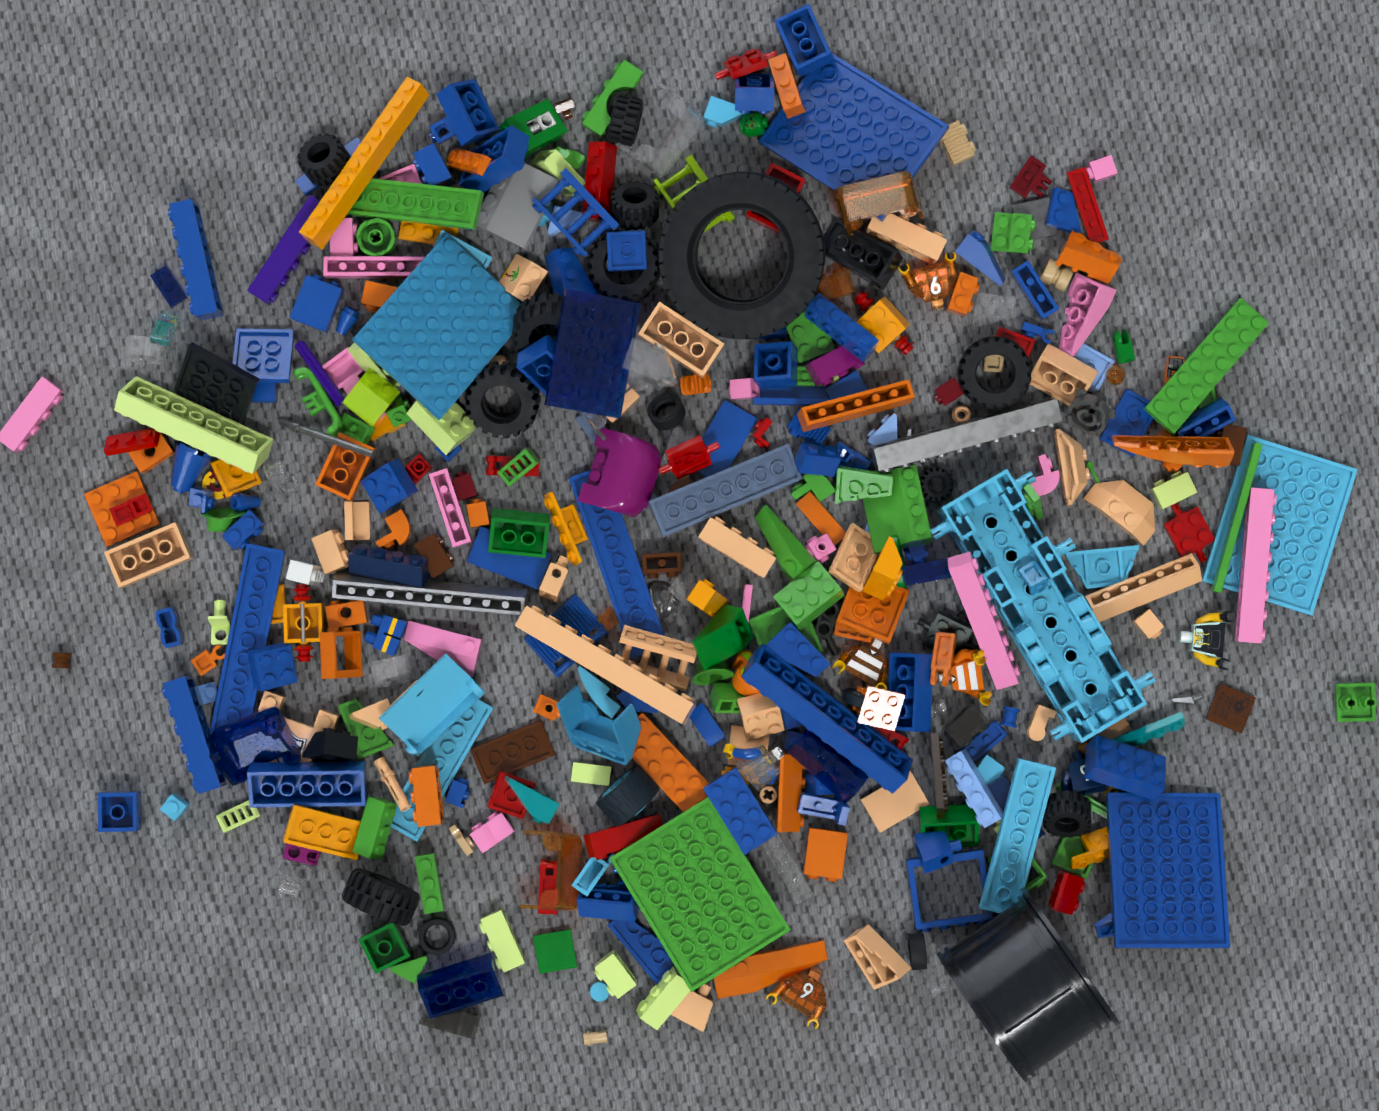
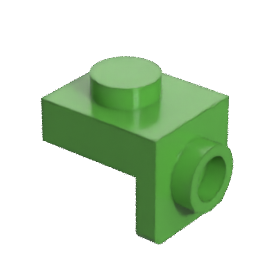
[386,395,411,427]

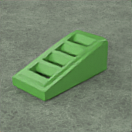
[497,447,540,487]

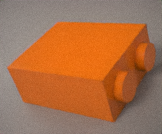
[803,827,848,882]

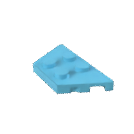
[1065,545,1139,589]

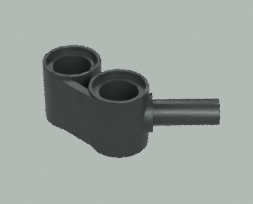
[815,604,840,656]

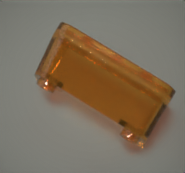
[835,172,924,236]
[520,830,582,911]

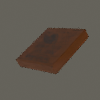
[1205,684,1256,734]

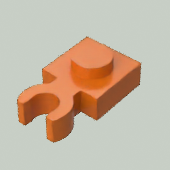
[190,645,225,676]

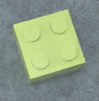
[594,949,637,998]

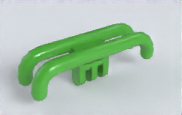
[293,367,343,437]

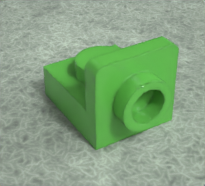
[556,146,586,171]

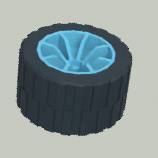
[596,765,659,827]

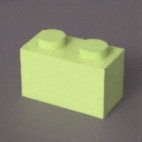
[1150,471,1198,510]

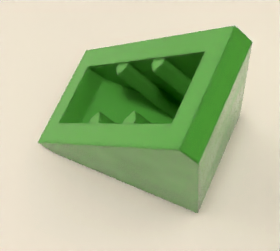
[389,954,429,984]

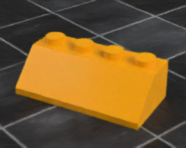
[862,536,903,601]

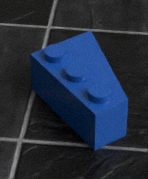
[577,881,640,922]

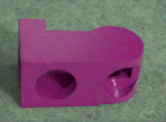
[282,843,321,865]

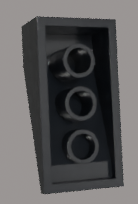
[824,217,903,290]

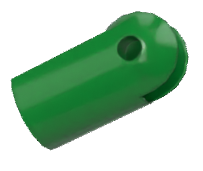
[1112,329,1136,364]

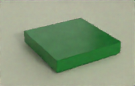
[533,929,578,974]

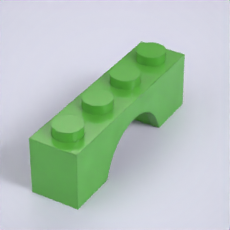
[581,60,644,139]

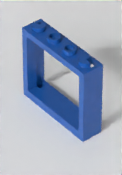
[905,849,993,932]

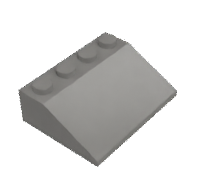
[477,163,560,250]

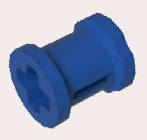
[1000,706,1020,728]

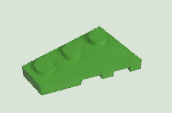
[835,466,895,504]
[338,699,394,759]

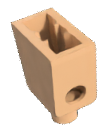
[539,555,569,603]
[671,983,713,1032]

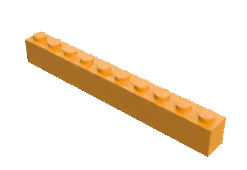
[299,77,430,250]

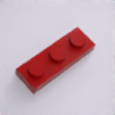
[103,428,160,456]

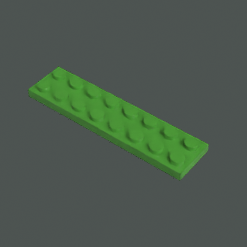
[347,178,484,230]
[1144,298,1269,435]

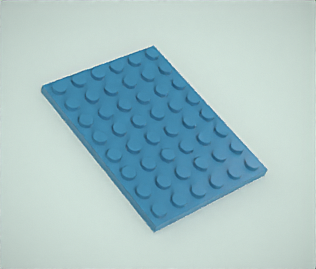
[352,233,522,420]

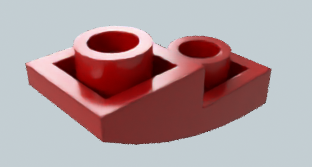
[405,454,433,485]

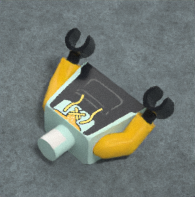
[1179,611,1234,671]

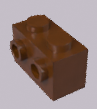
[642,552,682,579]

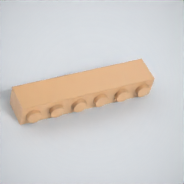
[1085,553,1202,622]

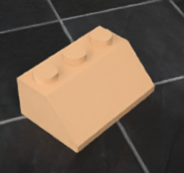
[1030,343,1099,410]

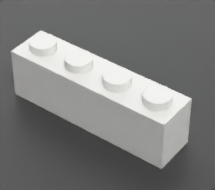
[286,560,326,586]

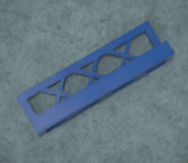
[753,386,830,406]

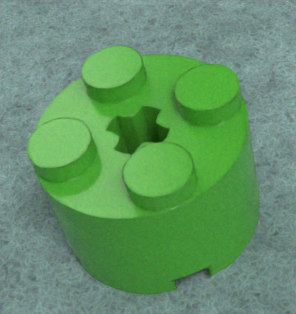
[356,218,397,257]

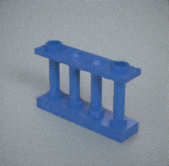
[532,168,619,257]

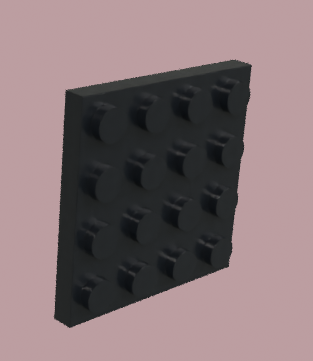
[173,342,260,425]

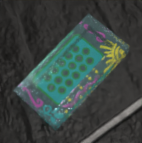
[150,313,179,346]

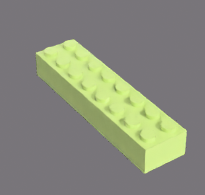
[114,376,274,474]

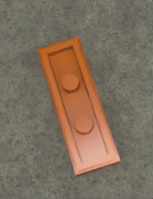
[795,491,846,546]

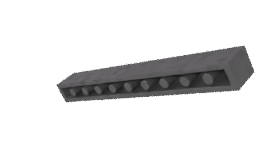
[870,397,1062,473]
[332,571,527,615]

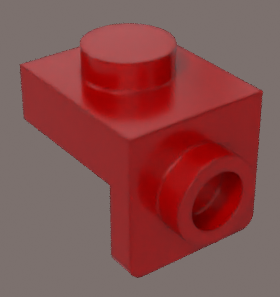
[752,417,773,448]

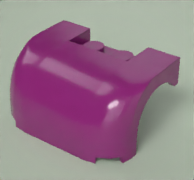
[578,427,661,517]

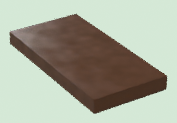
[470,720,556,784]

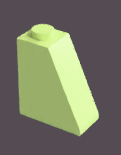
[528,149,585,197]

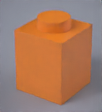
[466,499,491,528]

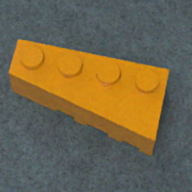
[686,579,731,618]

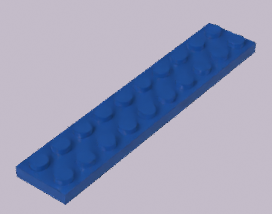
[569,470,664,659]
[210,543,286,739]

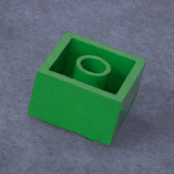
[358,922,412,974]

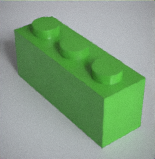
[352,796,397,860]
[415,852,445,914]

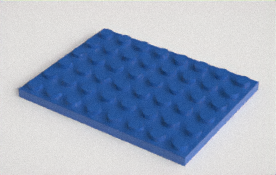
[758,53,949,222]
[1106,792,1230,949]

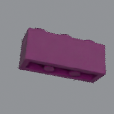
[805,346,869,387]

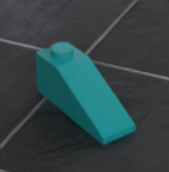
[504,776,560,825]

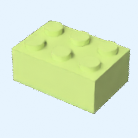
[406,401,476,455]

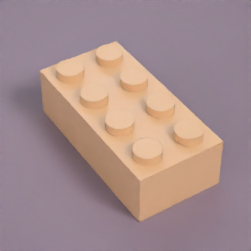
[865,210,947,266]
[638,302,724,378]
[698,517,776,578]
[104,522,194,588]

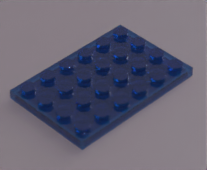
[544,289,641,419]

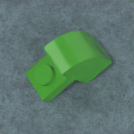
[790,474,836,502]

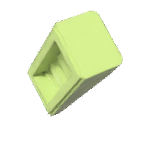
[216,800,261,833]

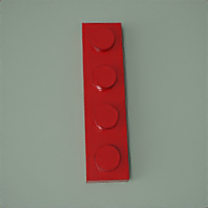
[1066,167,1109,243]

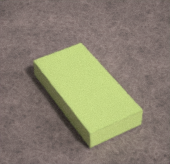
[571,762,611,786]

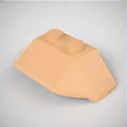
[1053,429,1090,506]
[1083,480,1156,546]

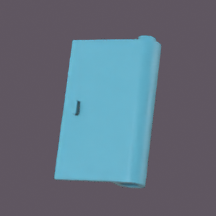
[379,654,486,757]

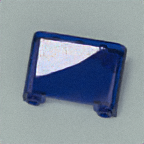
[209,707,301,786]

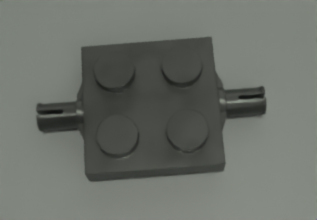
[916,610,979,655]

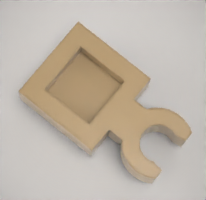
[449,824,475,856]

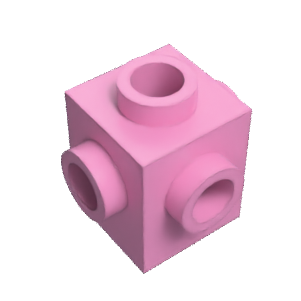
[805,533,837,564]

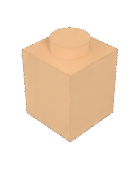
[1132,609,1164,639]

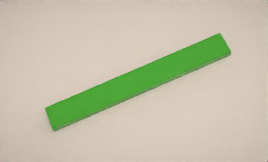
[1211,442,1263,593]

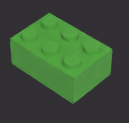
[773,561,845,631]

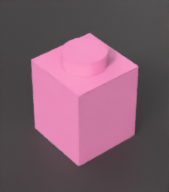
[1086,155,1118,183]
[729,378,760,400]

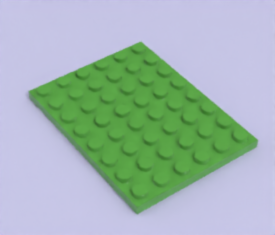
[609,797,791,992]

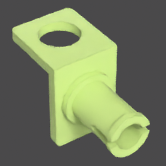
[208,600,231,645]

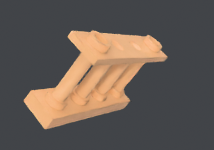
[619,625,697,692]

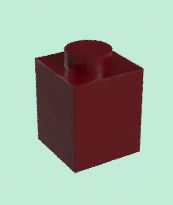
[933,377,965,407]
[452,471,479,502]

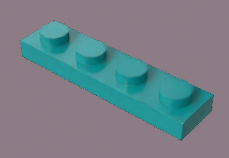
[1112,712,1185,746]

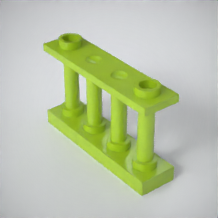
[653,155,735,244]

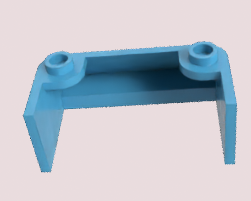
[556,685,641,765]

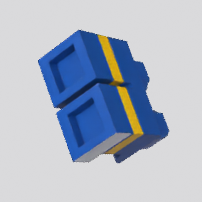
[364,614,408,656]

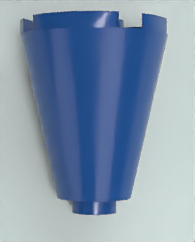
[171,441,213,494]

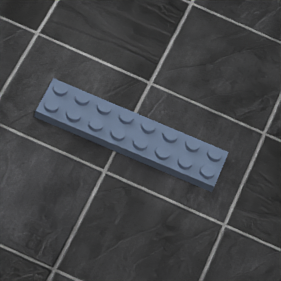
[648,444,803,537]

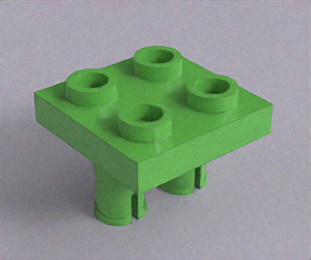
[1335,683,1377,722]

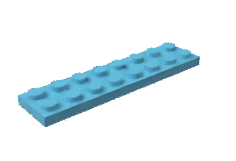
[391,699,494,842]
[979,758,1056,913]

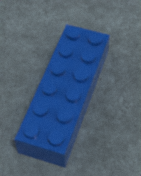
[168,199,224,321]
[162,675,227,794]
[247,761,368,808]

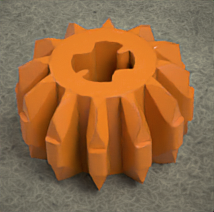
[679,374,712,395]

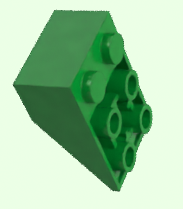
[692,604,753,671]

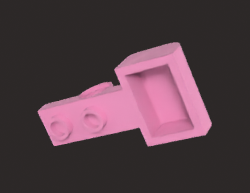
[322,347,387,421]

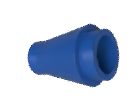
[335,306,359,336]
[230,492,261,512]

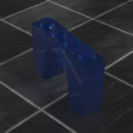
[901,558,951,586]

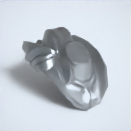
[650,581,679,619]

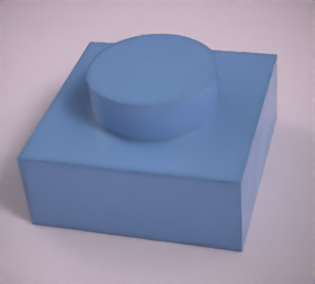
[194,682,217,705]

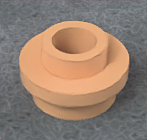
[952,405,971,423]

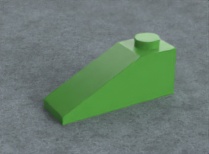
[709,683,746,713]

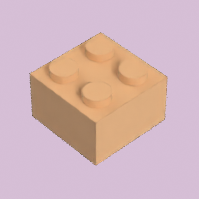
[737,693,784,741]

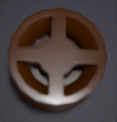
[52,652,72,668]

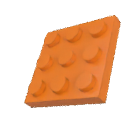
[84,471,160,547]
[836,574,909,644]

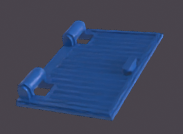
[524,594,609,678]

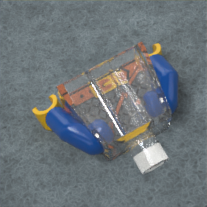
[723,744,784,791]

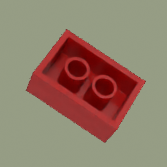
[745,163,806,234]

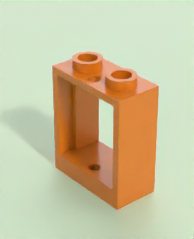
[320,627,363,679]

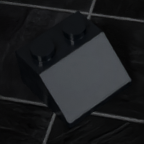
[302,728,358,762]

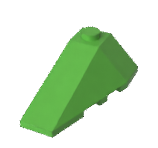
[755,505,816,582]

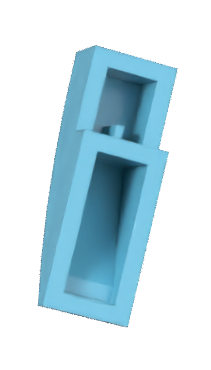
[577,665,621,719]
[571,852,614,896]

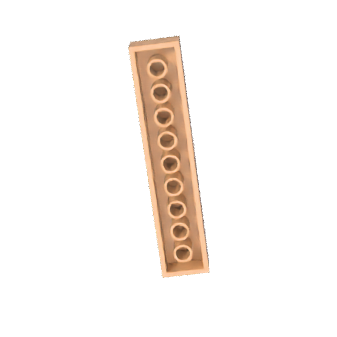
[515,605,696,725]

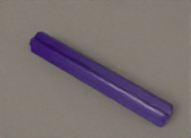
[295,341,345,406]

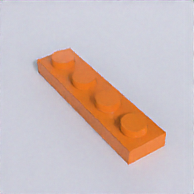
[446,148,491,176]

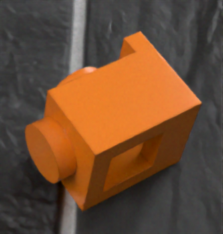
[533,694,561,721]

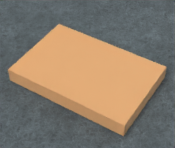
[828,523,879,592]
[860,771,929,833]

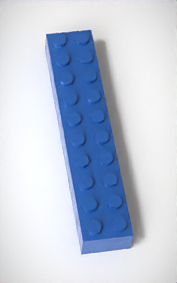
[741,644,913,794]

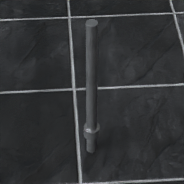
[279,418,376,458]

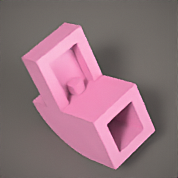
[1031,454,1060,496]

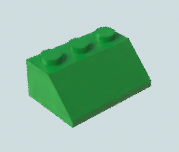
[488,508,550,558]
[919,804,979,847]

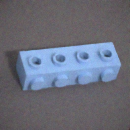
[945,749,1003,828]

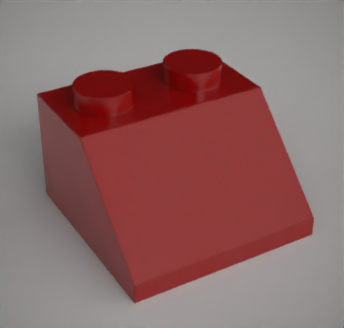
[1048,870,1085,915]

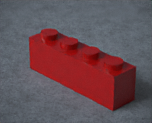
[582,142,617,222]
[583,814,663,860]

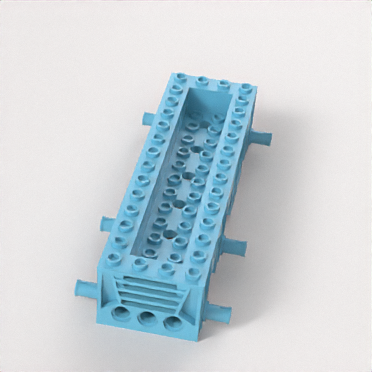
[930,469,1156,743]

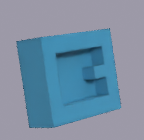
[1018,560,1048,595]

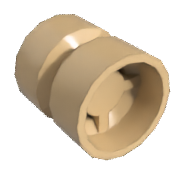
[1040,259,1074,292]

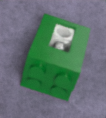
[499,99,568,161]

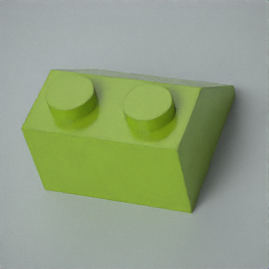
[342,368,400,427]

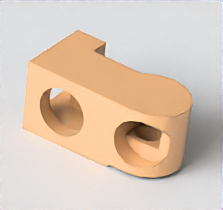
[1027,704,1057,741]

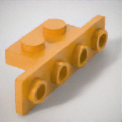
[544,491,588,566]
[1070,827,1109,870]

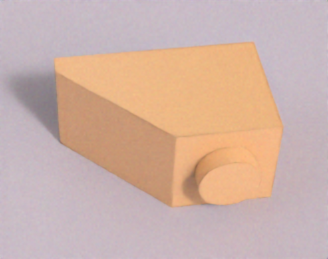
[349,699,390,730]

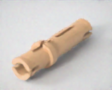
[374,757,412,812]

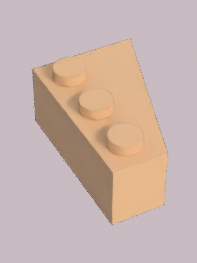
[843,924,912,990]

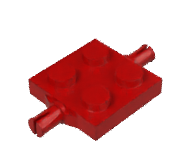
[714,49,777,80]
[658,435,721,480]
[1163,502,1215,563]

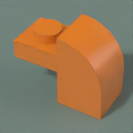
[376,509,411,550]

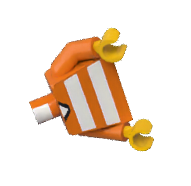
[938,649,992,706]

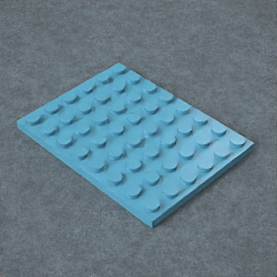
[1202,435,1358,616]

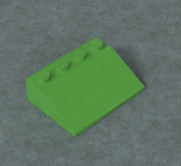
[863,465,932,554]

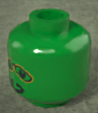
[739,111,769,138]

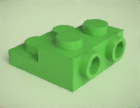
[991,212,1036,254]

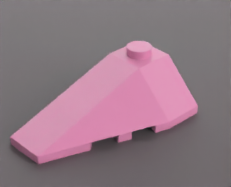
[1058,272,1117,357]
[404,621,483,677]

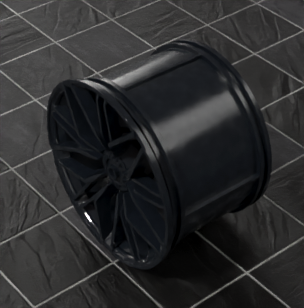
[936,887,1120,1083]

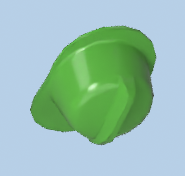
[201,507,248,532]
[692,663,734,686]

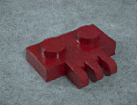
[1009,156,1052,199]

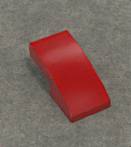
[109,493,153,527]

